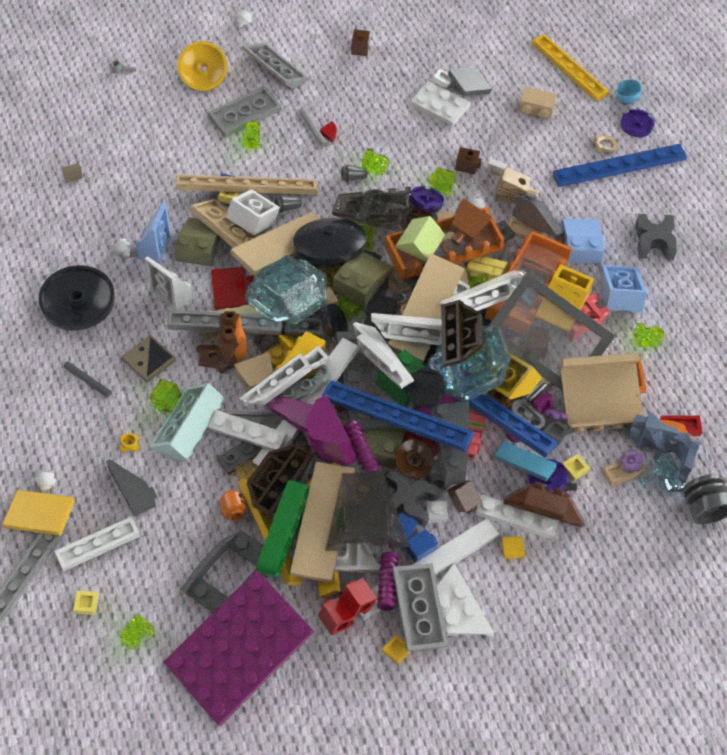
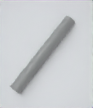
[299,108,327,147]

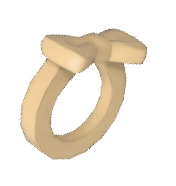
[593,135,618,153]

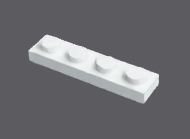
[208,410,288,450]
[475,495,559,540]
[55,516,141,572]

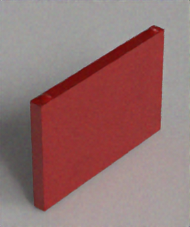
[211,267,248,310]

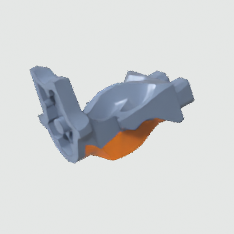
[628,412,700,483]

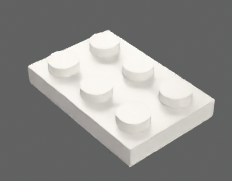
[410,81,470,127]

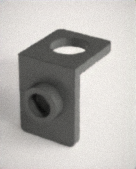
[254,328,285,354]

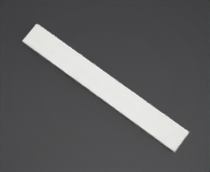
[253,338,360,466]
[359,519,499,621]

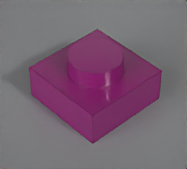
[533,391,553,416]

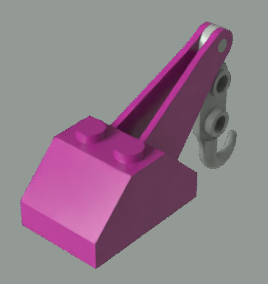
[266,364,357,466]

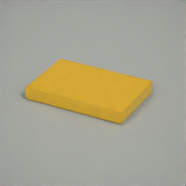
[2,490,75,536]

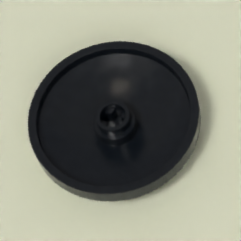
[293,218,367,265]
[39,265,115,331]

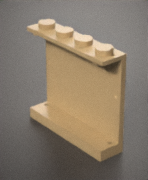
[559,353,643,433]

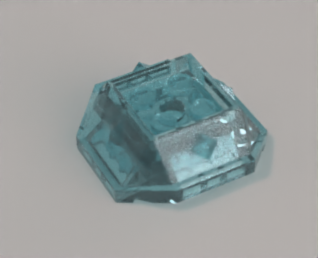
[245,255,327,324]
[428,326,511,402]

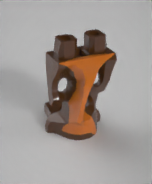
[196,311,247,374]

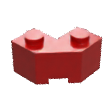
[318,578,377,636]

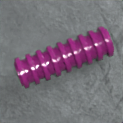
[343,420,381,476]
[377,552,399,611]

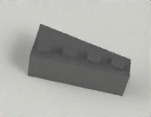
[429,401,469,486]

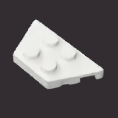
[334,532,380,573]
[437,565,494,636]

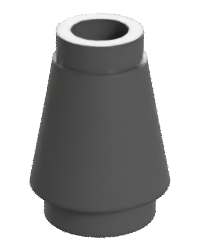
[341,165,367,182]
[275,195,302,213]

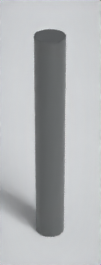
[64,361,112,397]

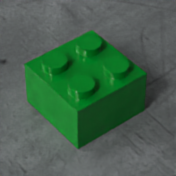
[375,349,426,407]

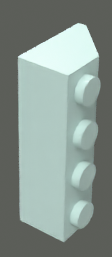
[149,383,224,461]

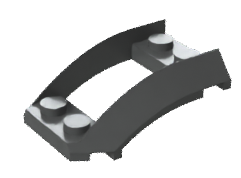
[180,530,269,613]

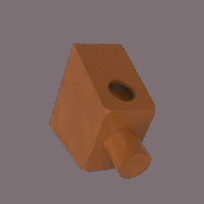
[449,198,492,246]

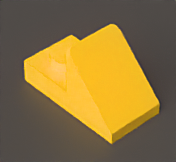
[264,335,297,369]

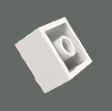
[226,189,280,235]

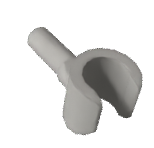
[112,60,136,73]

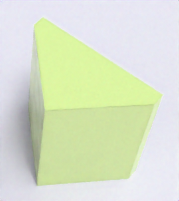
[395,216,445,262]

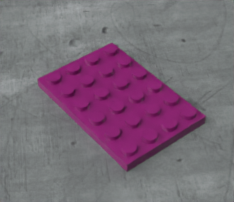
[163,570,315,726]

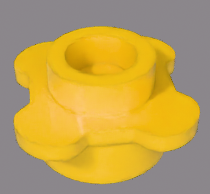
[120,433,140,453]

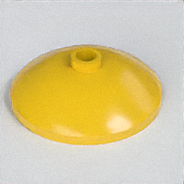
[177,41,228,91]

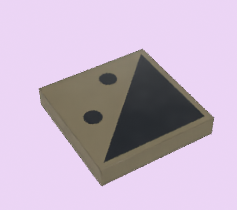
[122,334,176,383]

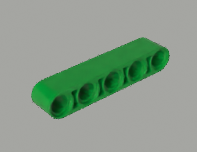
[256,480,310,578]

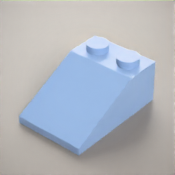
[136,202,171,264]
[562,218,604,264]
[601,265,647,313]

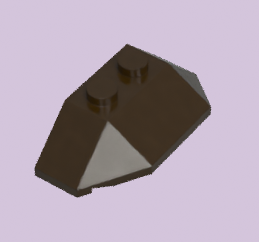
[441,300,483,367]
[247,443,314,517]

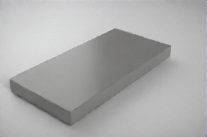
[207,86,282,138]

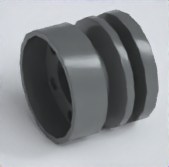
[682,474,727,525]

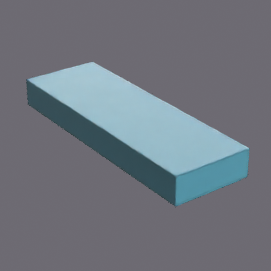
[494,441,556,482]

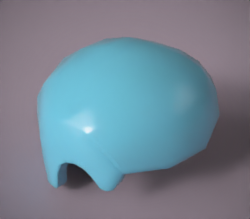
[616,79,642,104]

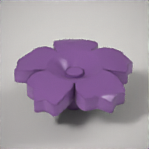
[544,409,568,420]
[620,449,644,473]

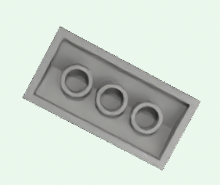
[242,43,309,89]
[392,563,448,652]

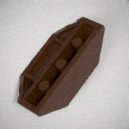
[503,482,584,528]

